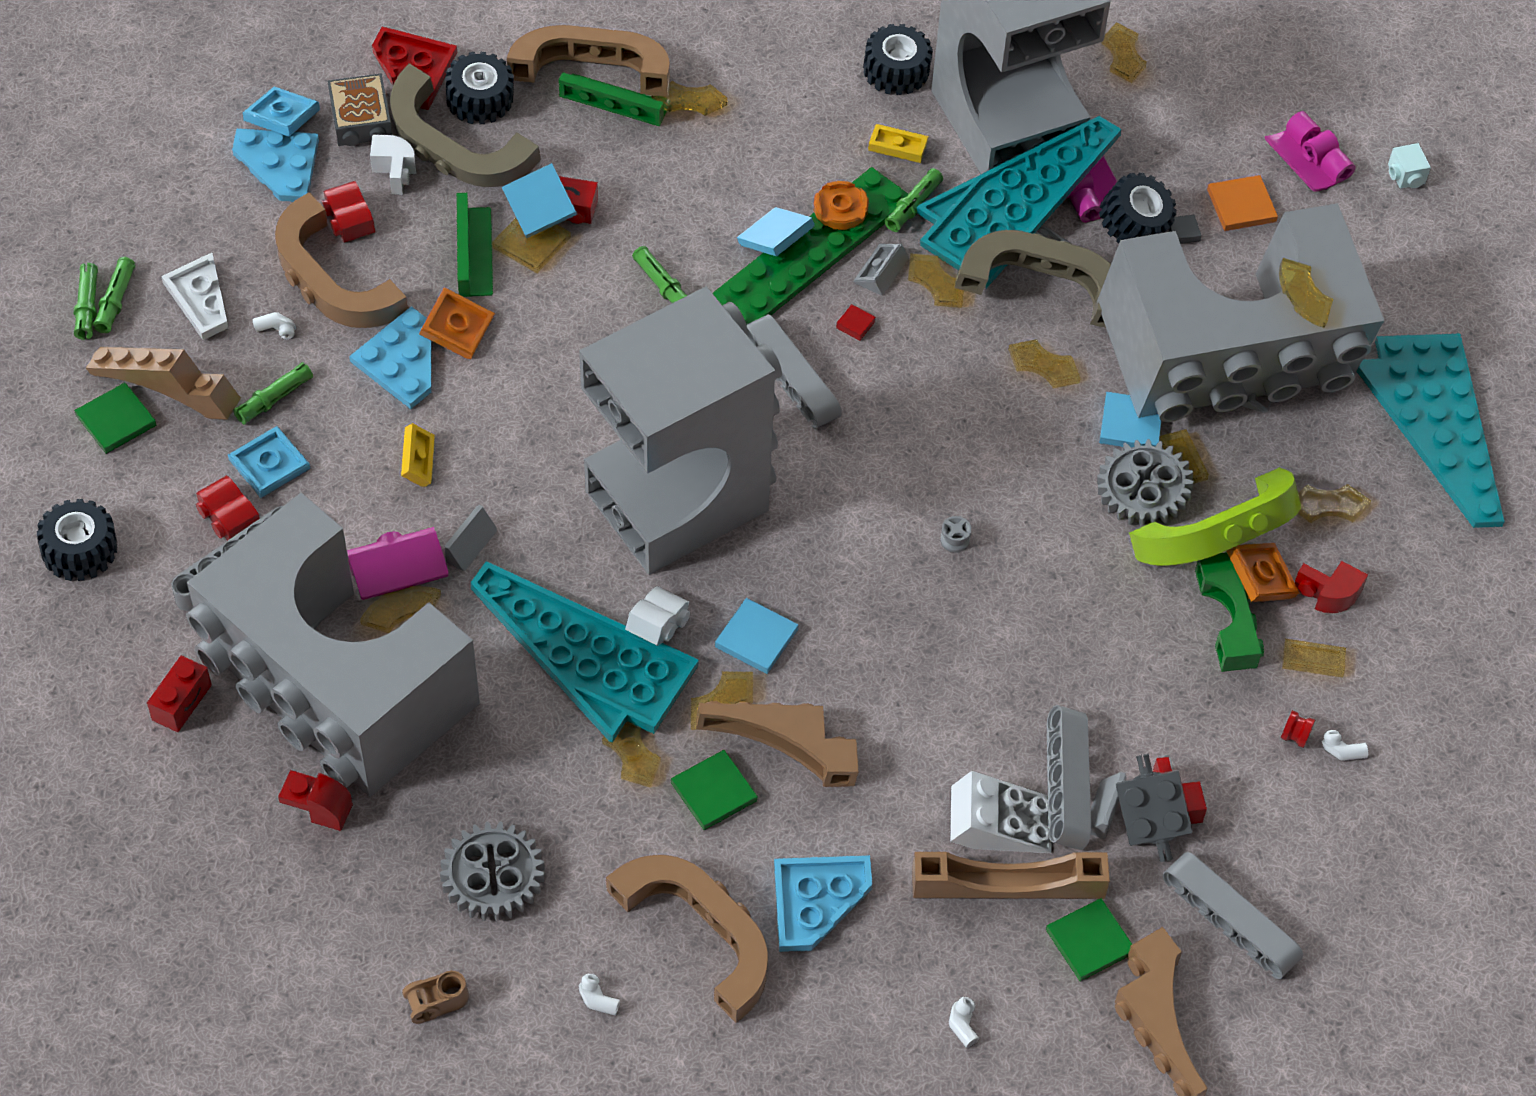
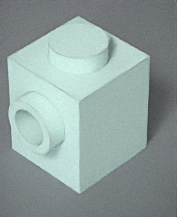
[1388,143,1431,189]

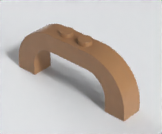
[507,25,670,97]
[275,192,408,328]
[606,855,768,1023]

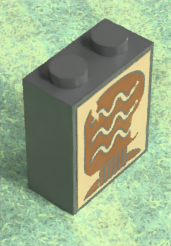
[328,73,392,146]

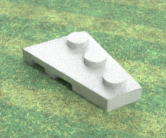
[161,253,228,340]

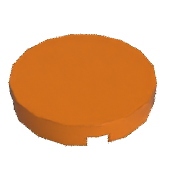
[813,181,869,230]

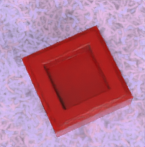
[836,304,876,341]

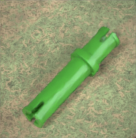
[885,168,943,232]
[632,246,687,303]
[93,257,136,333]
[73,263,98,340]
[233,362,313,425]

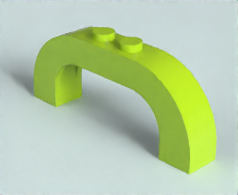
[1129,467,1301,565]

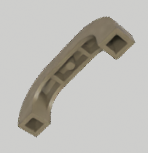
[390,63,541,187]
[954,230,1111,328]

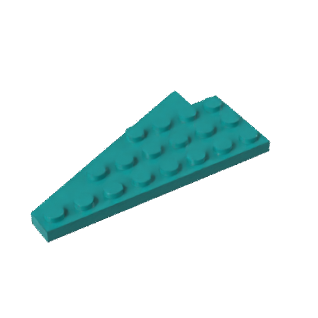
[917,116,1121,289]
[1356,333,1505,528]
[471,561,699,743]

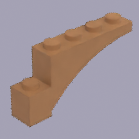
[86,347,241,420]
[696,701,859,787]
[1115,927,1208,1096]

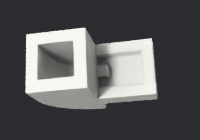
[370,135,416,195]

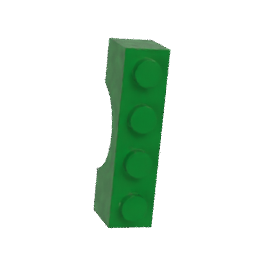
[1195,552,1264,672]

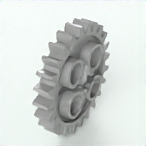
[1097,439,1194,527]
[440,821,545,921]

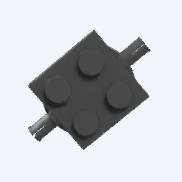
[1116,753,1193,862]

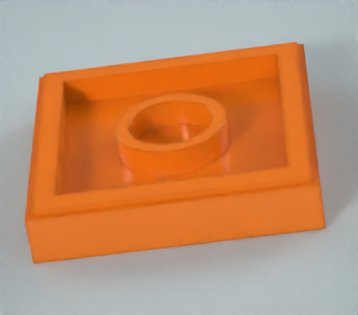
[1207,175,1278,231]
[419,287,495,360]
[1226,543,1300,602]

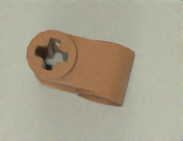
[402,970,469,1024]

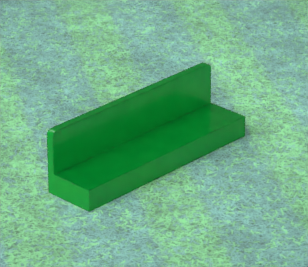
[558,72,671,127]
[456,193,493,297]

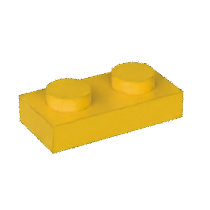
[868,124,928,163]
[401,423,435,487]

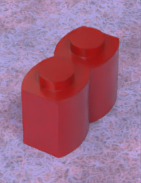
[321,181,376,243]
[195,475,260,541]

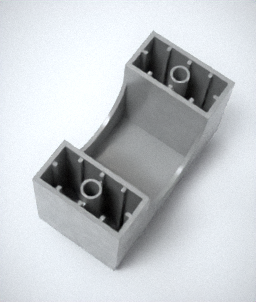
[931,0,1111,174]
[1097,203,1384,422]
[579,286,782,575]
[186,493,480,797]

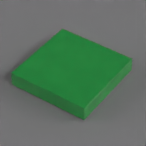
[74,382,157,454]
[671,750,758,830]
[1046,898,1132,982]

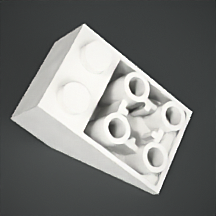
[950,771,1051,853]

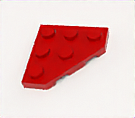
[372,26,458,110]

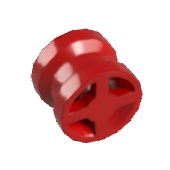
[1281,710,1316,748]

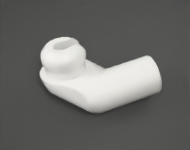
[253,312,296,339]
[1322,730,1368,761]
[579,974,620,1016]
[949,997,979,1048]

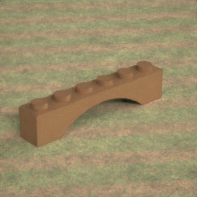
[912,852,1110,899]

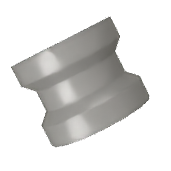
[940,516,971,553]

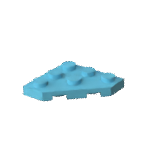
[232,128,319,202]
[349,306,432,409]
[774,855,872,952]

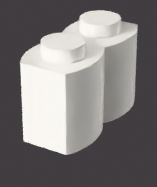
[625,586,690,646]

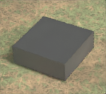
[1168,214,1202,244]

